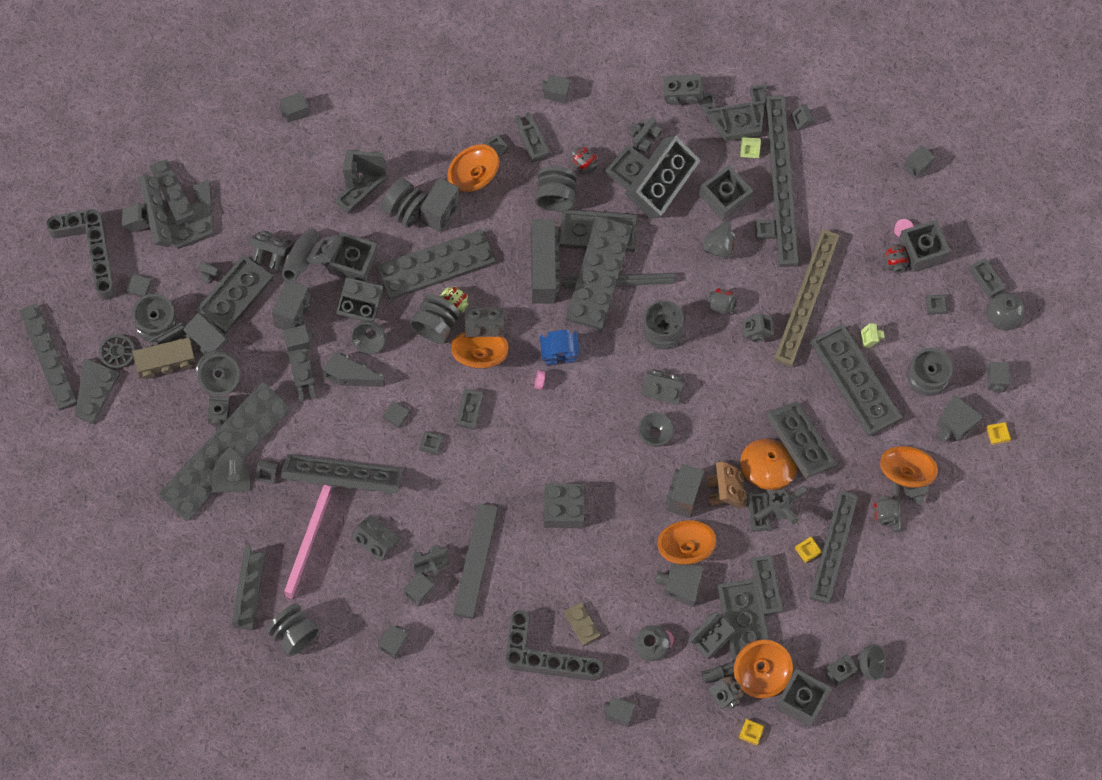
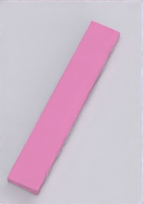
[284,485,332,599]

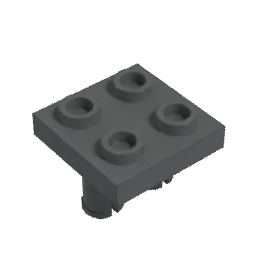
[248,230,295,270]

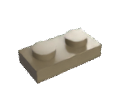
[564,602,600,646]

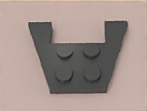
[698,84,766,141]
[143,180,213,249]

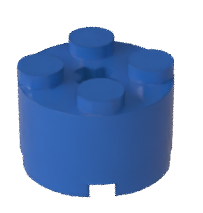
[539,330,580,366]

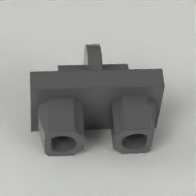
[629,116,662,153]
[411,545,449,577]

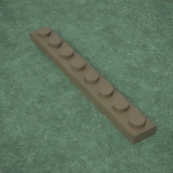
[774,229,840,367]

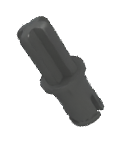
[701,662,735,684]

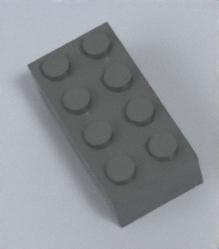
[625,136,701,218]
[531,219,559,304]

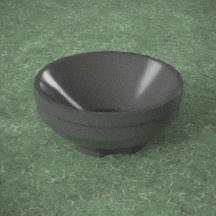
[351,320,386,354]
[638,412,674,447]
[634,625,671,662]
[857,644,886,680]

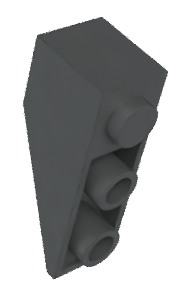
[323,351,385,387]

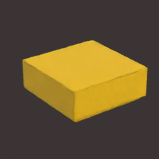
[986,422,1011,445]
[795,537,822,564]
[739,719,765,745]

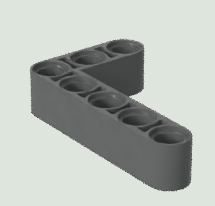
[46,209,114,300]
[505,610,603,681]

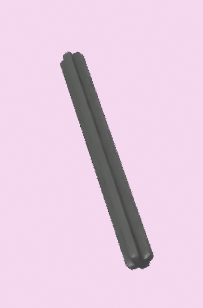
[563,273,675,288]

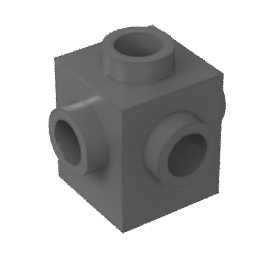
[743,313,774,343]
[709,676,745,709]

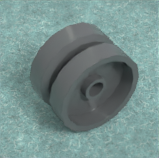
[132,294,176,342]
[907,348,953,396]
[195,350,240,395]

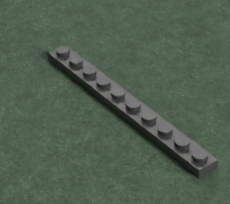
[766,96,798,267]

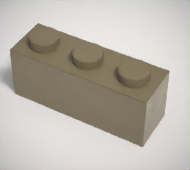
[133,338,196,379]

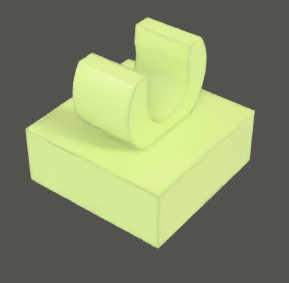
[740,138,761,158]
[861,323,884,348]

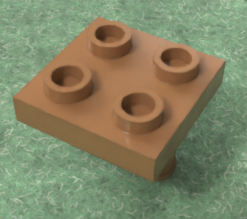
[707,461,746,508]

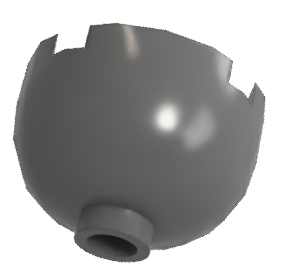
[986,292,1025,331]

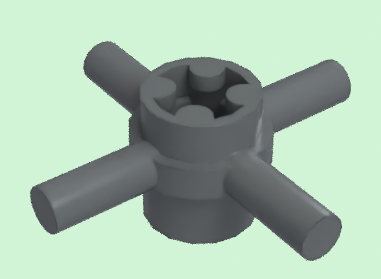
[754,485,808,524]

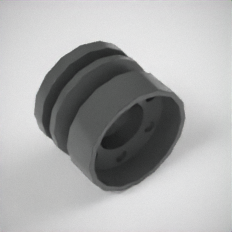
[535,166,577,212]
[381,178,428,228]
[410,294,460,344]
[644,300,684,350]
[266,603,320,657]

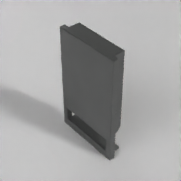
[149,322,186,347]

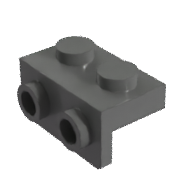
[641,369,684,404]
[352,515,400,561]
[689,612,737,659]

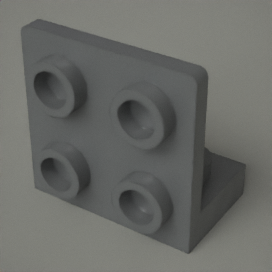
[343,149,387,189]

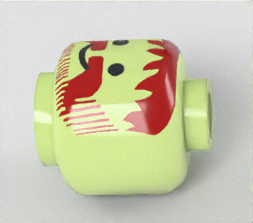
[440,286,469,313]

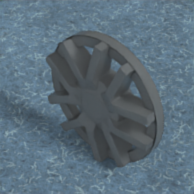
[99,334,135,369]

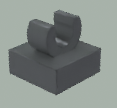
[791,104,815,130]
[198,262,222,283]
[255,460,278,484]
[903,485,929,504]

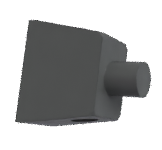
[937,395,983,443]
[655,564,703,607]

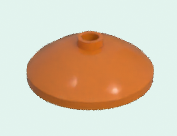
[447,144,499,192]
[451,332,509,369]
[740,438,798,490]
[880,446,938,488]
[657,520,716,565]
[734,639,793,698]

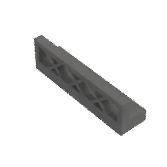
[232,546,266,630]

